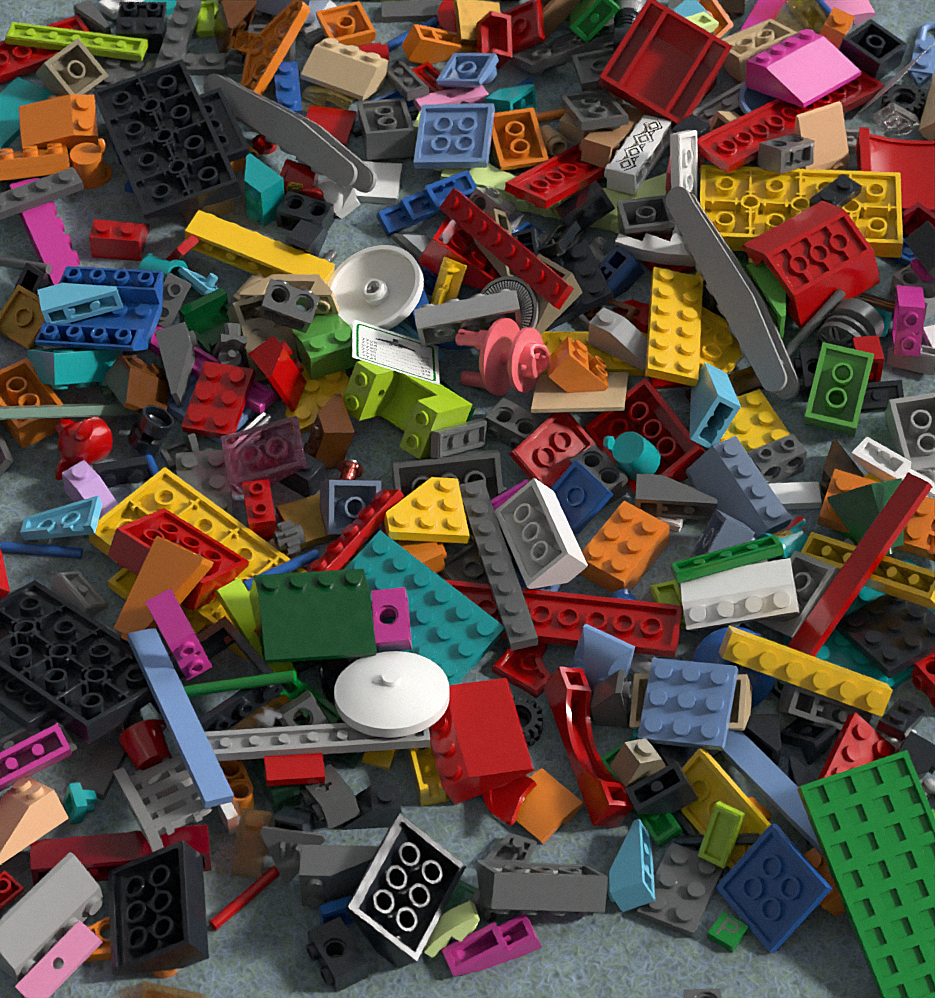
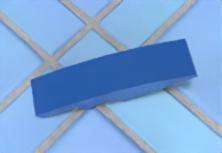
[376,170,477,237]

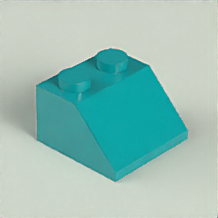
[244,154,285,227]

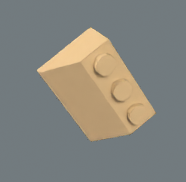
[722,19,797,83]
[300,38,388,101]

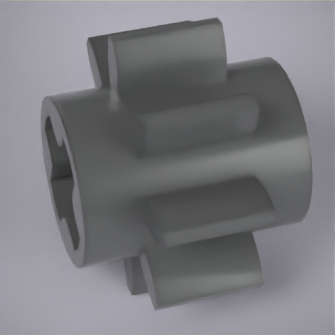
[273,520,305,555]

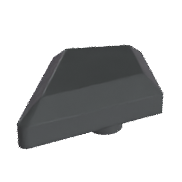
[392,234,431,263]
[483,833,537,862]

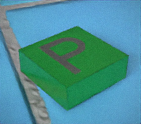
[707,911,749,953]

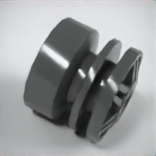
[816,298,884,349]

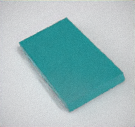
[0,77,56,149]

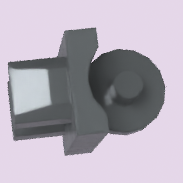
[213,323,247,366]

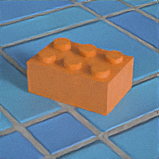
[0,358,65,449]
[579,501,669,593]

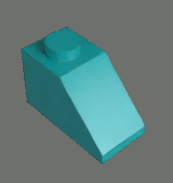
[485,84,537,113]

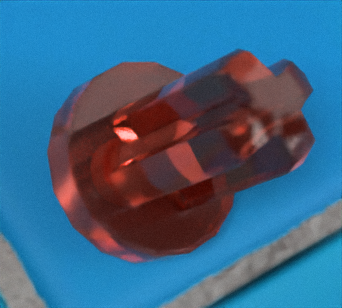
[337,459,364,480]

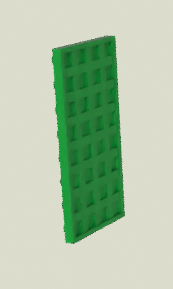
[797,750,935,998]

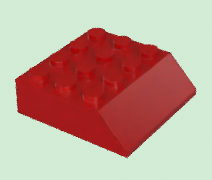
[598,0,733,130]

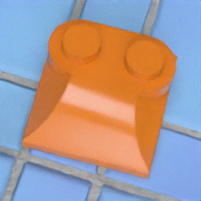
[316,1,376,47]

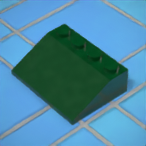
[249,569,377,664]

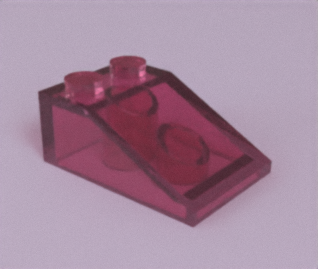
[221,416,307,495]

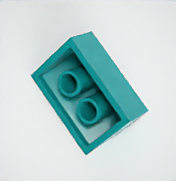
[28,347,123,389]

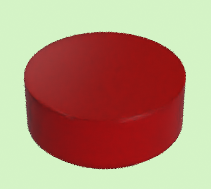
[252,134,277,155]

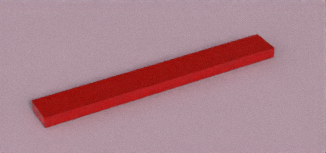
[787,472,932,657]

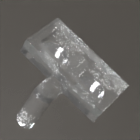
[872,102,920,137]

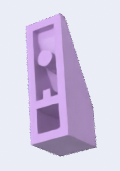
[62,460,118,519]

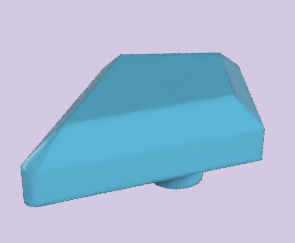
[177,266,218,296]

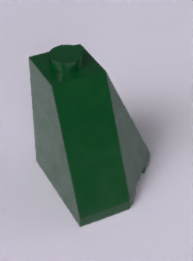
[827,478,904,555]

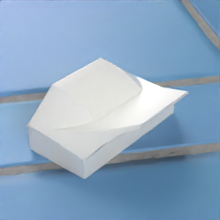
[318,177,361,219]

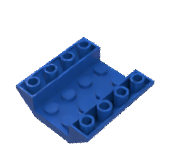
[35,266,163,351]

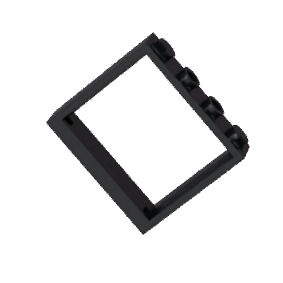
[147,616,284,732]

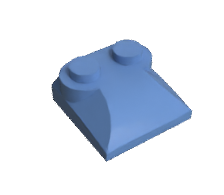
[436,53,498,88]
[568,624,635,691]

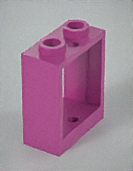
[891,285,925,357]
[145,588,212,680]

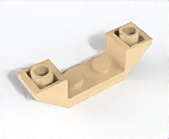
[239,274,340,314]

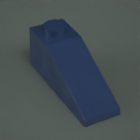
[584,245,645,315]

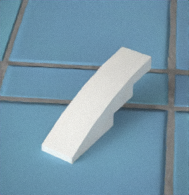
[615,233,697,266]
[851,437,935,499]

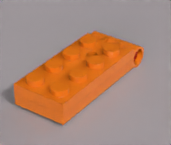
[0,142,70,181]
[817,469,935,562]

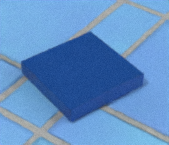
[550,460,614,535]

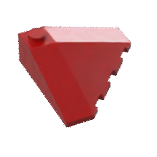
[417,216,501,290]

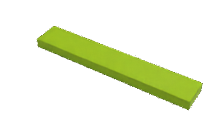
[5,22,148,62]

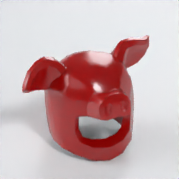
[54,416,113,481]

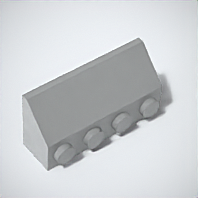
[414,289,523,347]
[0,852,104,983]

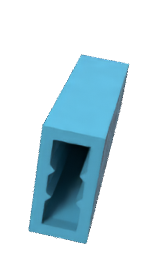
[690,362,741,449]

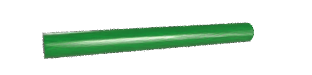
[183,670,297,697]

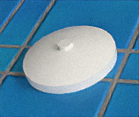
[327,245,424,330]
[334,651,449,737]

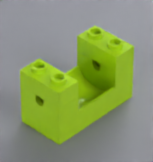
[343,361,473,460]

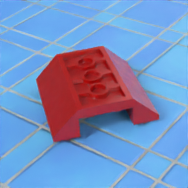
[742,201,880,329]

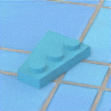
[20,496,102,541]

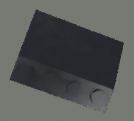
[345,813,467,969]
[108,840,209,976]

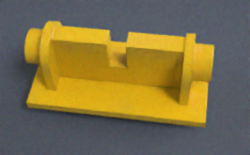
[430,257,467,305]

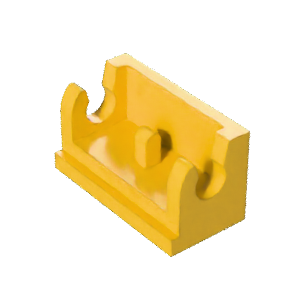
[409,744,449,806]

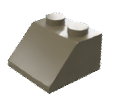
[36,38,108,96]

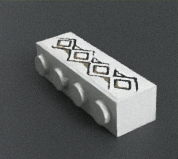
[604,115,672,195]

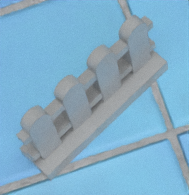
[113,756,212,852]

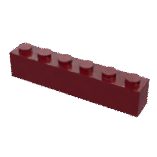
[30,824,212,886]

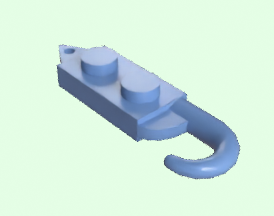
[909,22,935,87]

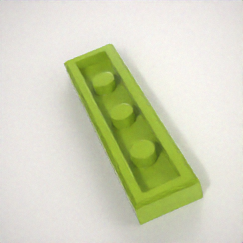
[215,578,298,674]

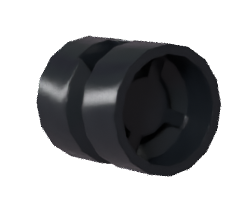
[127,405,174,455]

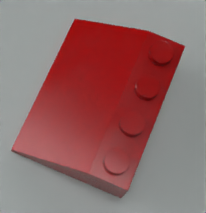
[585,377,705,493]
[107,508,250,611]
[429,678,534,805]

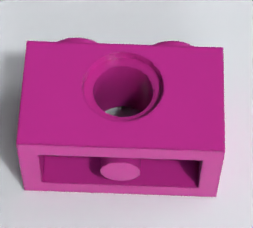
[371,587,412,653]

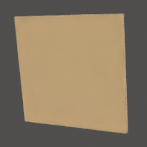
[531,372,629,413]

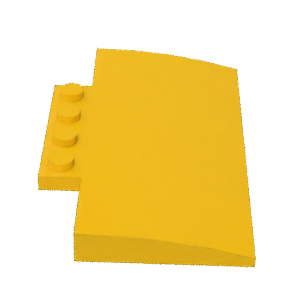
[700,165,903,264]
[88,467,307,661]

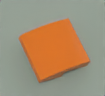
[516,768,584,844]

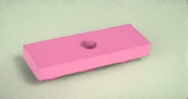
[413,84,489,112]
[15,920,102,998]

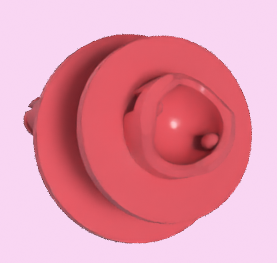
[455,318,550,396]

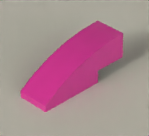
[441,914,542,976]

